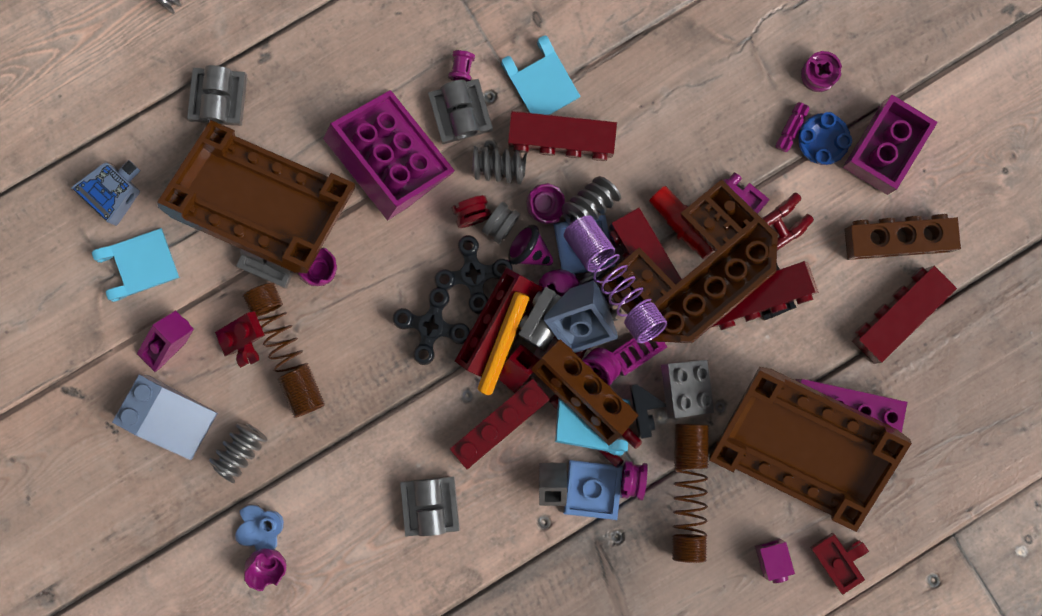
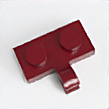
[215,311,265,368]
[810,533,869,595]

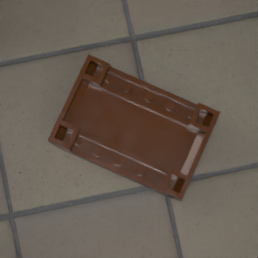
[157,120,355,273]
[709,367,912,532]

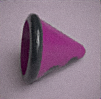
[508,224,553,266]

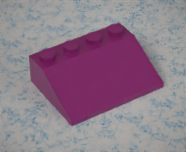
[323,90,455,221]

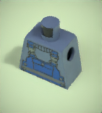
[72,160,141,226]

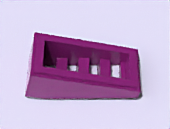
[612,338,667,376]

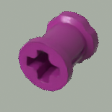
[448,50,475,82]

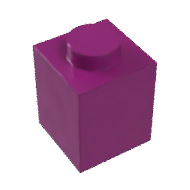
[755,539,795,583]

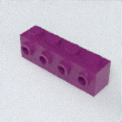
[795,379,908,433]

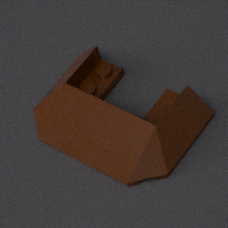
[599,179,778,343]

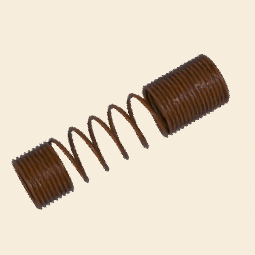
[242,282,326,418]
[672,424,709,563]

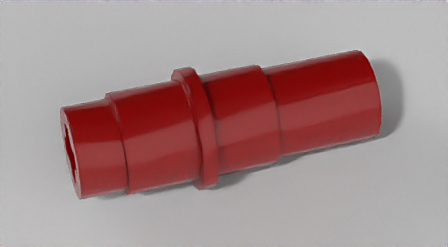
[649,186,714,259]

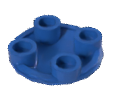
[798,112,852,165]

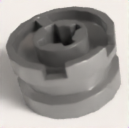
[482,202,520,244]

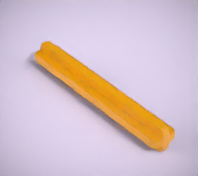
[478,292,529,395]

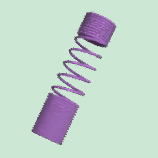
[563,216,667,343]

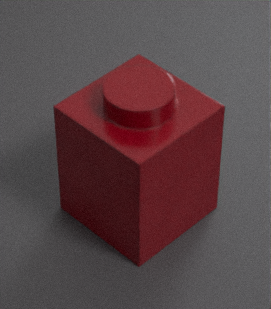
[498,344,540,393]

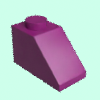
[137,310,194,372]

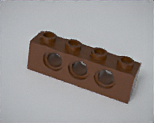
[844,214,961,260]
[531,339,639,446]

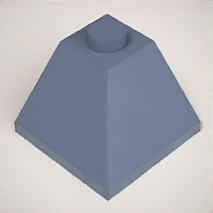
[544,280,618,353]

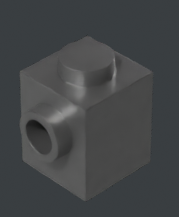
[539,462,567,506]

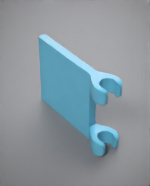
[501,35,581,115]
[92,228,180,302]
[555,398,630,456]

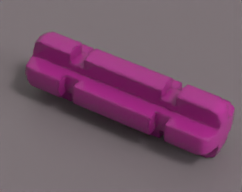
[776,102,810,152]

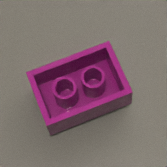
[842,95,938,195]

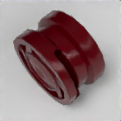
[451,195,492,228]

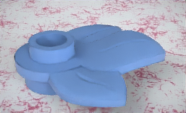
[235,505,284,550]

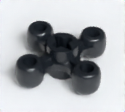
[434,235,513,314]
[392,287,470,365]

